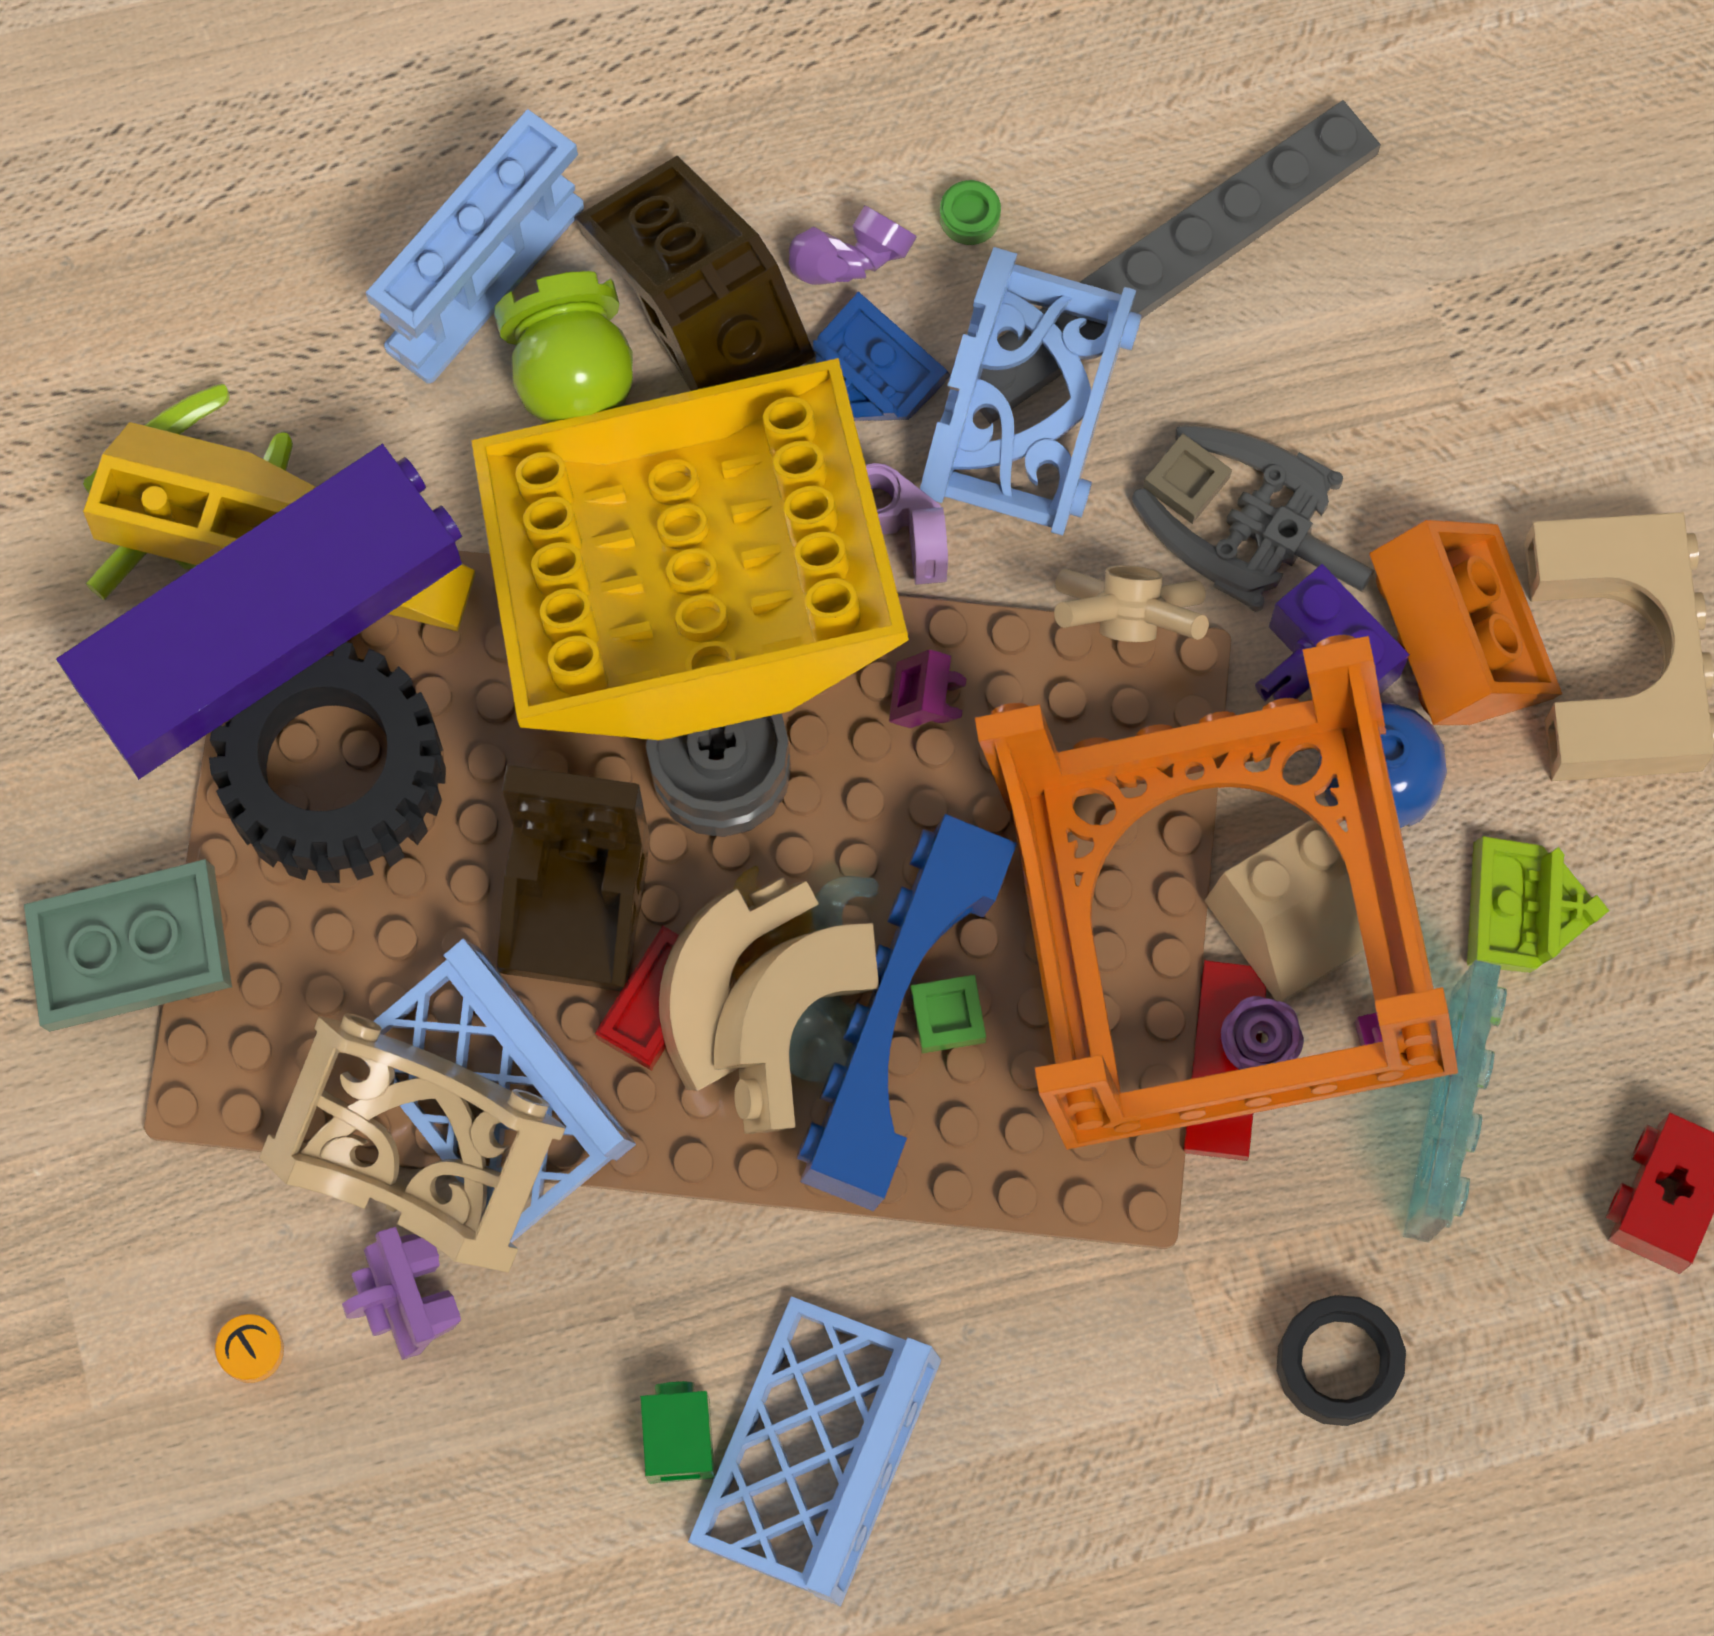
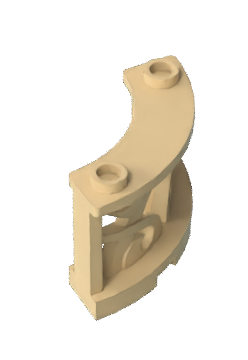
[259,1013,566,1273]

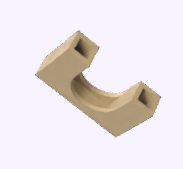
[1524,512,1714,781]

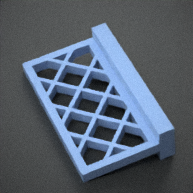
[366,938,636,1243]
[688,1296,941,1607]

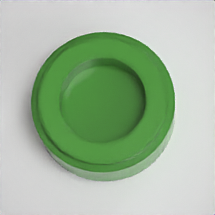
[940,180,1001,245]

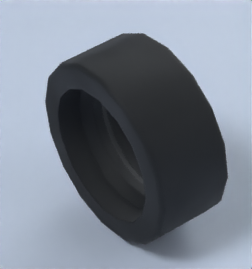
[1276,1295,1406,1426]

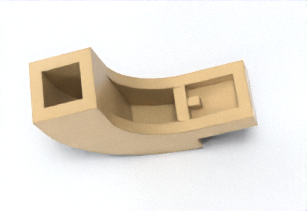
[659,877,819,1091]
[714,923,879,1134]

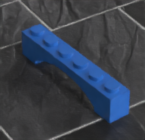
[797,814,1017,1211]

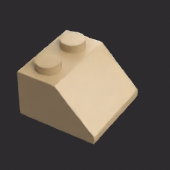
[1204,819,1365,1002]

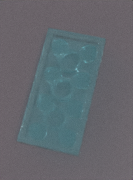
[1403,960,1507,1243]

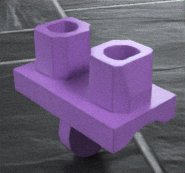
[342,1227,461,1360]

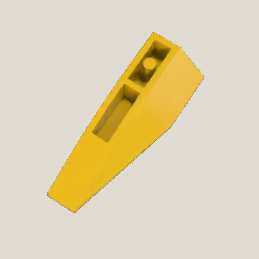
[83,422,475,632]

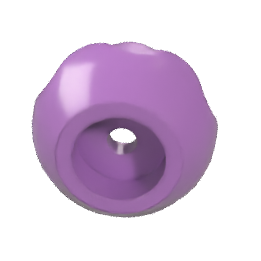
[1221,996,1304,1070]

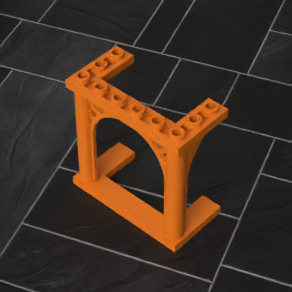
[975,635,1458,1150]

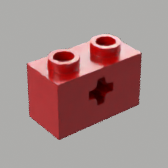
[1605,1112,1714,1274]

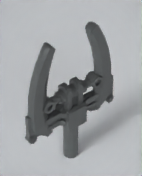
[1132,425,1374,612]

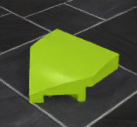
[1467,836,1610,973]

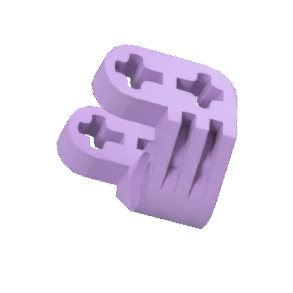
[866,463,948,585]

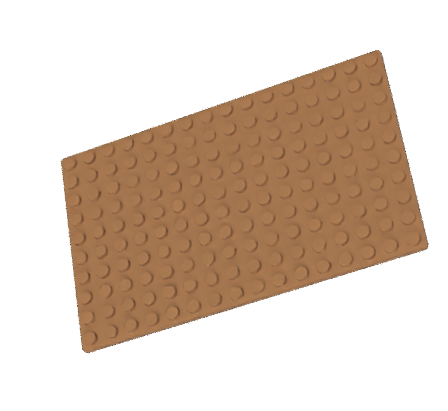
[144,550,1231,1249]

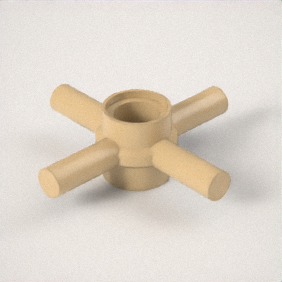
[1054,565,1209,642]

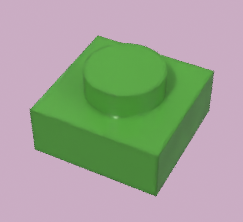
[910,975,986,1054]

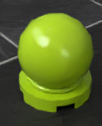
[494,271,633,423]

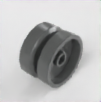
[646,714,791,837]

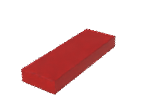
[1184,960,1267,1161]

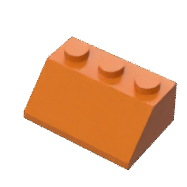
[1369,520,1563,725]

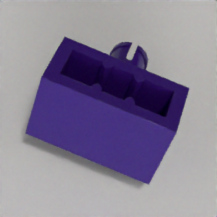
[1255,564,1409,702]

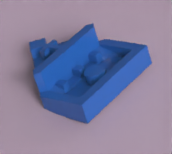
[813,291,951,421]

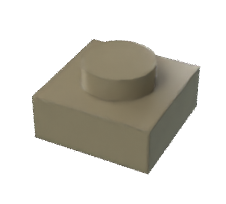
[1143,433,1232,524]

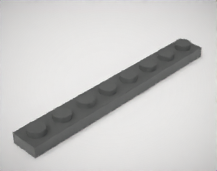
[979,100,1381,424]

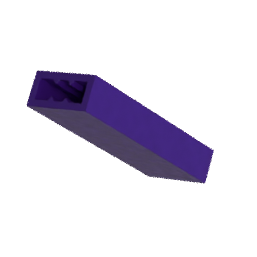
[56,443,462,780]

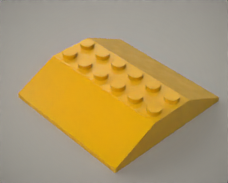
[471,358,909,740]

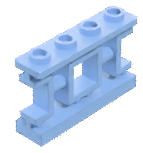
[366,109,584,384]

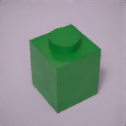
[640,1381,715,1484]

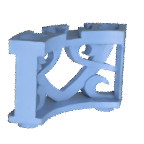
[920,247,1142,536]

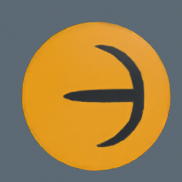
[215,1314,284,1383]

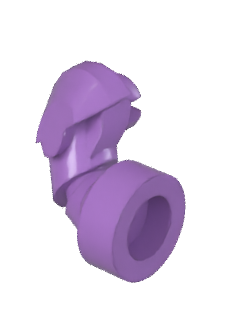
[789,205,917,285]

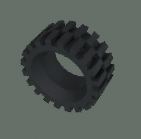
[209,642,446,883]

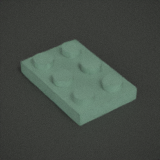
[24,859,232,1032]

